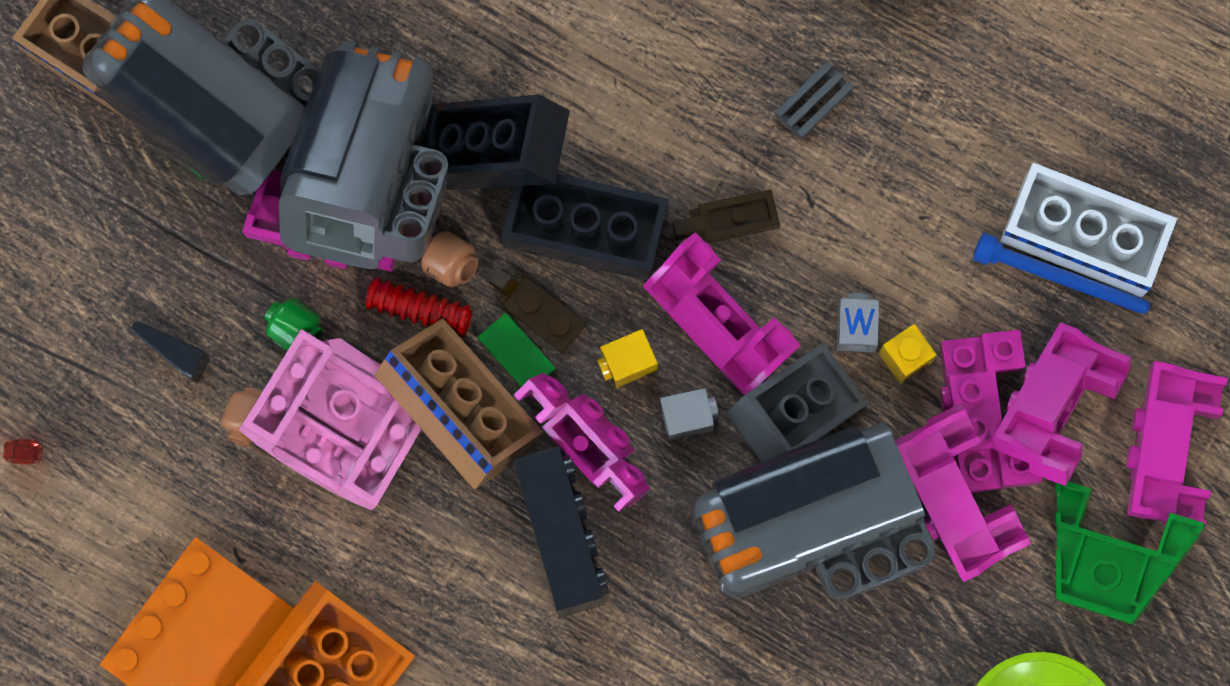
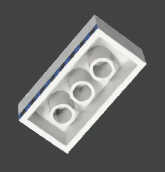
[1000,163,1177,298]

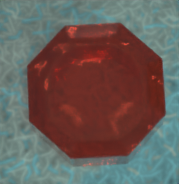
[3,438,43,464]

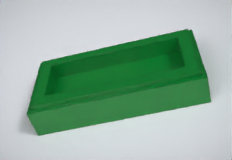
[477,313,556,388]

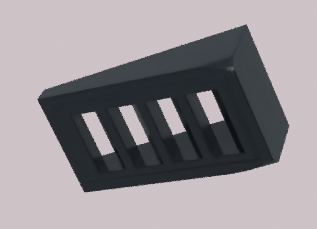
[131,321,210,384]

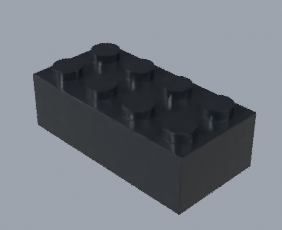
[422,94,570,190]
[502,173,669,281]
[514,446,609,618]

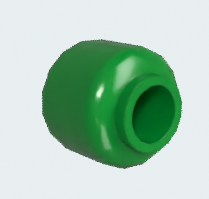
[264,298,323,352]

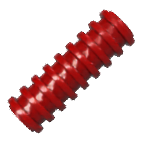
[365,277,473,338]

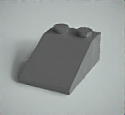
[725,343,869,462]

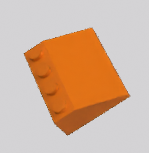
[99,537,294,686]
[235,581,415,686]

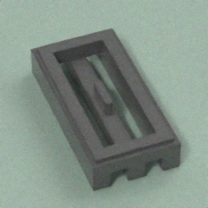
[775,61,854,140]

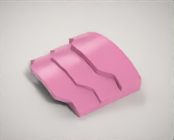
[239,329,421,510]

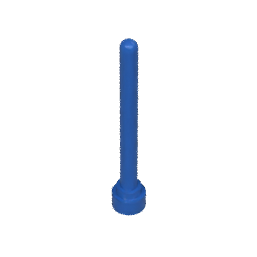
[972,232,1150,314]

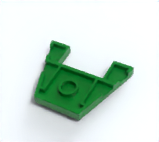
[1056,482,1206,625]

